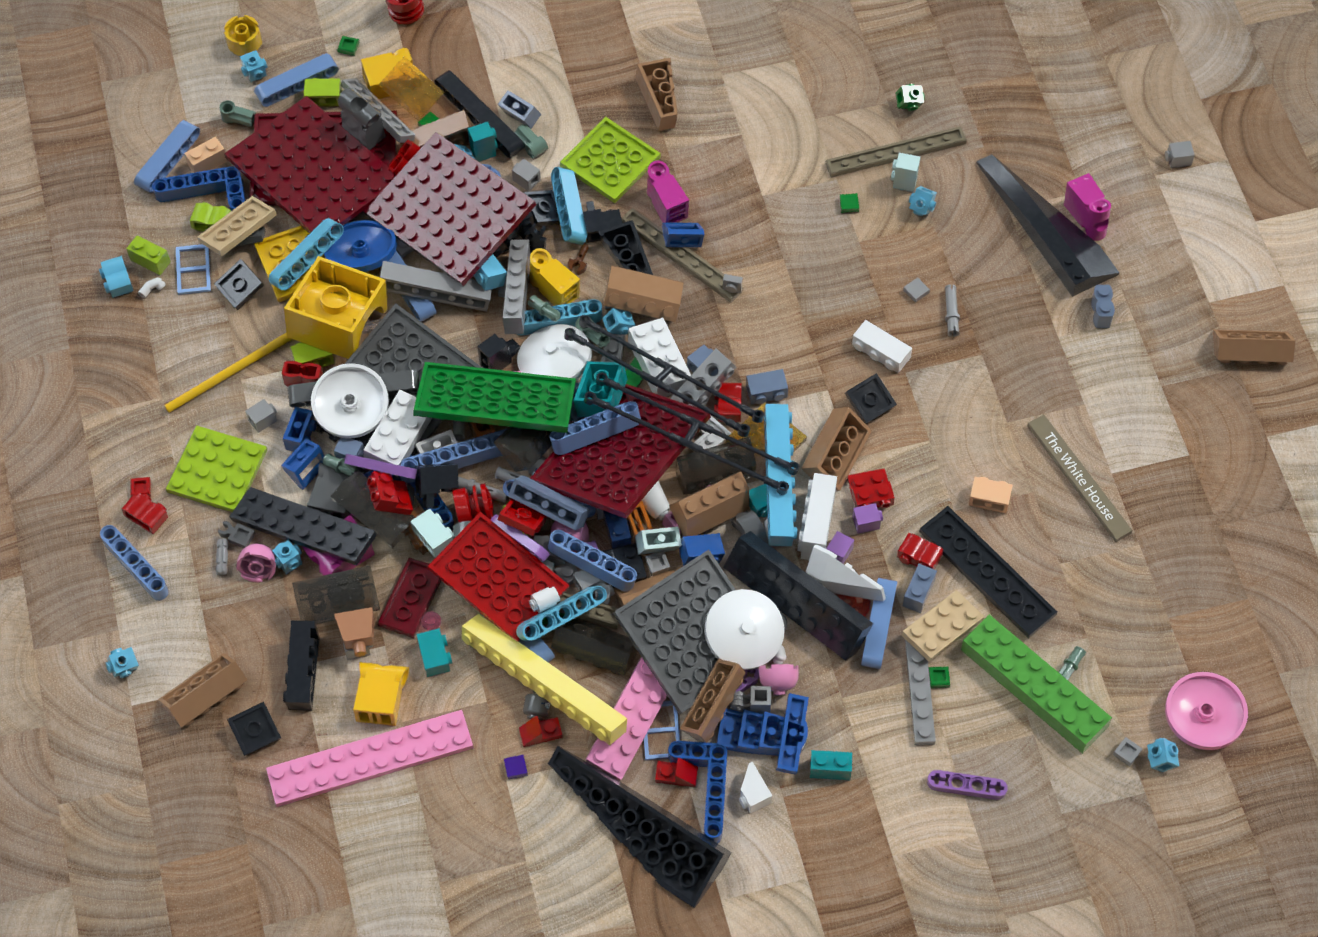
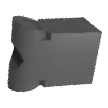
[338,88,386,150]
[307,463,366,519]

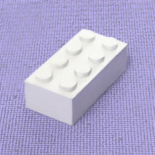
[627,318,691,397]
[364,390,432,476]
[798,473,837,560]

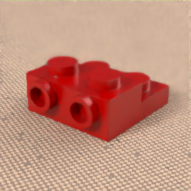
[847,468,895,509]
[367,471,413,515]
[498,499,547,536]

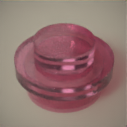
[421,612,441,631]

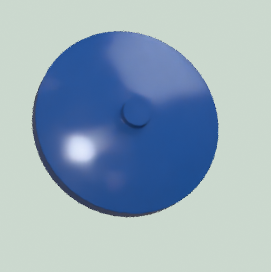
[324,220,397,272]

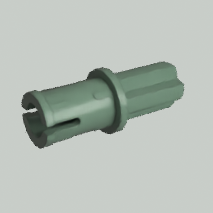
[528,295,561,322]
[323,453,359,477]
[1059,646,1086,680]

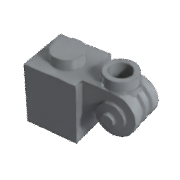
[573,570,615,605]
[730,686,771,714]

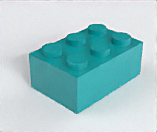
[574,361,627,417]

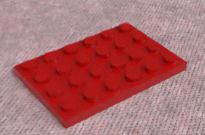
[428,512,570,642]

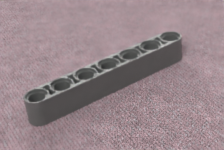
[288,370,420,408]

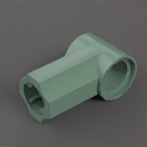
[219,100,256,127]
[514,124,548,159]
[575,317,610,348]

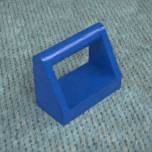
[662,222,705,247]
[281,439,325,490]

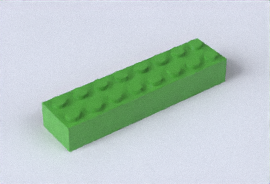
[961,614,1112,754]

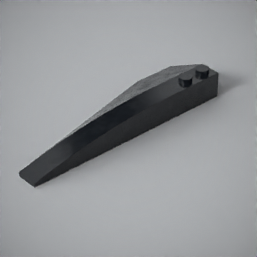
[976,154,1119,297]
[548,746,732,908]

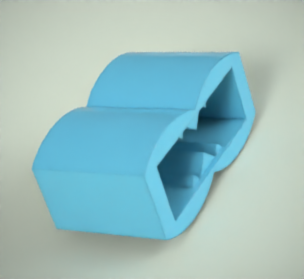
[99,256,134,298]

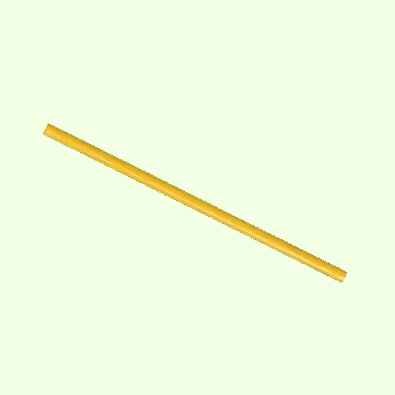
[164,333,292,413]

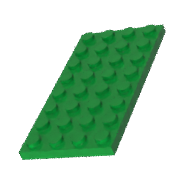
[413,362,576,433]

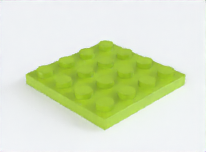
[560,117,661,203]
[166,425,268,512]

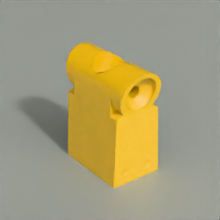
[361,48,422,99]
[529,248,580,306]
[353,662,409,726]

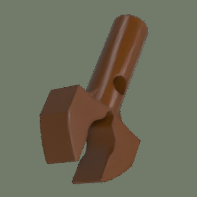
[568,244,589,275]

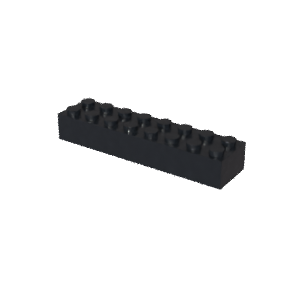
[723,531,874,661]

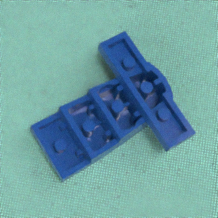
[716,693,809,775]

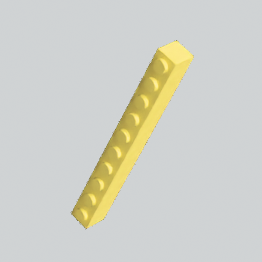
[462,613,627,745]

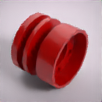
[385,0,424,25]
[453,483,494,523]

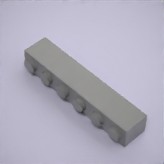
[503,240,531,334]
[379,261,492,312]

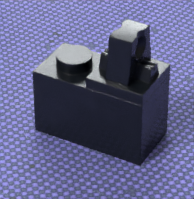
[583,201,622,243]
[477,334,520,370]
[415,463,459,508]

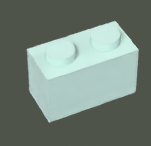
[891,153,920,192]
[411,509,454,558]
[635,527,682,555]

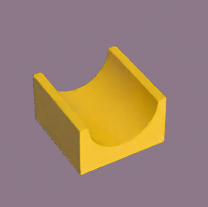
[284,256,387,359]

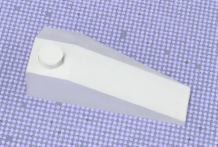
[806,544,886,601]

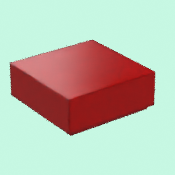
[130,477,151,497]

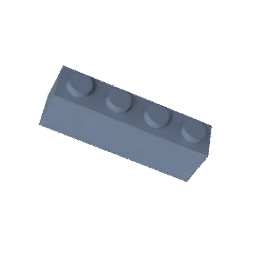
[508,476,591,530]

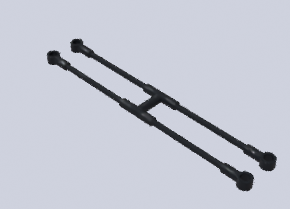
[564,315,764,437]
[584,373,800,495]

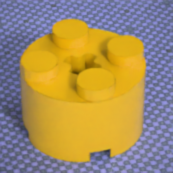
[224,15,262,56]

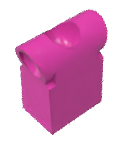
[647,160,689,223]
[1064,173,1111,241]
[302,515,375,585]

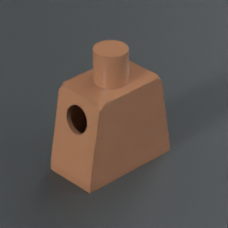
[335,607,375,657]

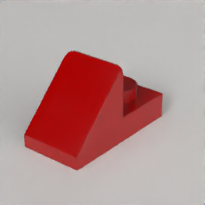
[519,716,563,747]
[655,758,698,787]

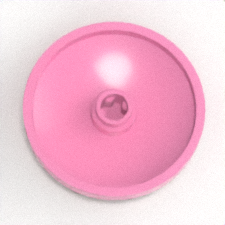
[1165,672,1248,750]

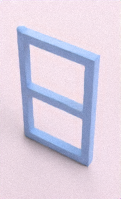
[176,244,211,295]
[644,701,681,760]

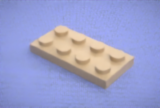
[197,196,277,256]
[901,590,985,662]

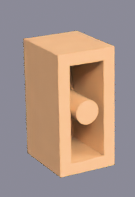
[184,137,228,173]
[969,477,1013,513]

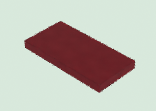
[377,557,442,639]

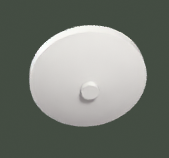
[517,324,592,380]
[311,364,389,438]
[704,589,784,670]

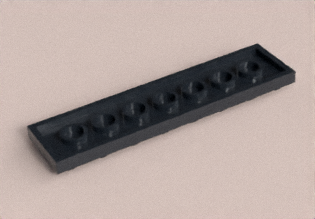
[229,487,377,566]
[919,506,1058,639]

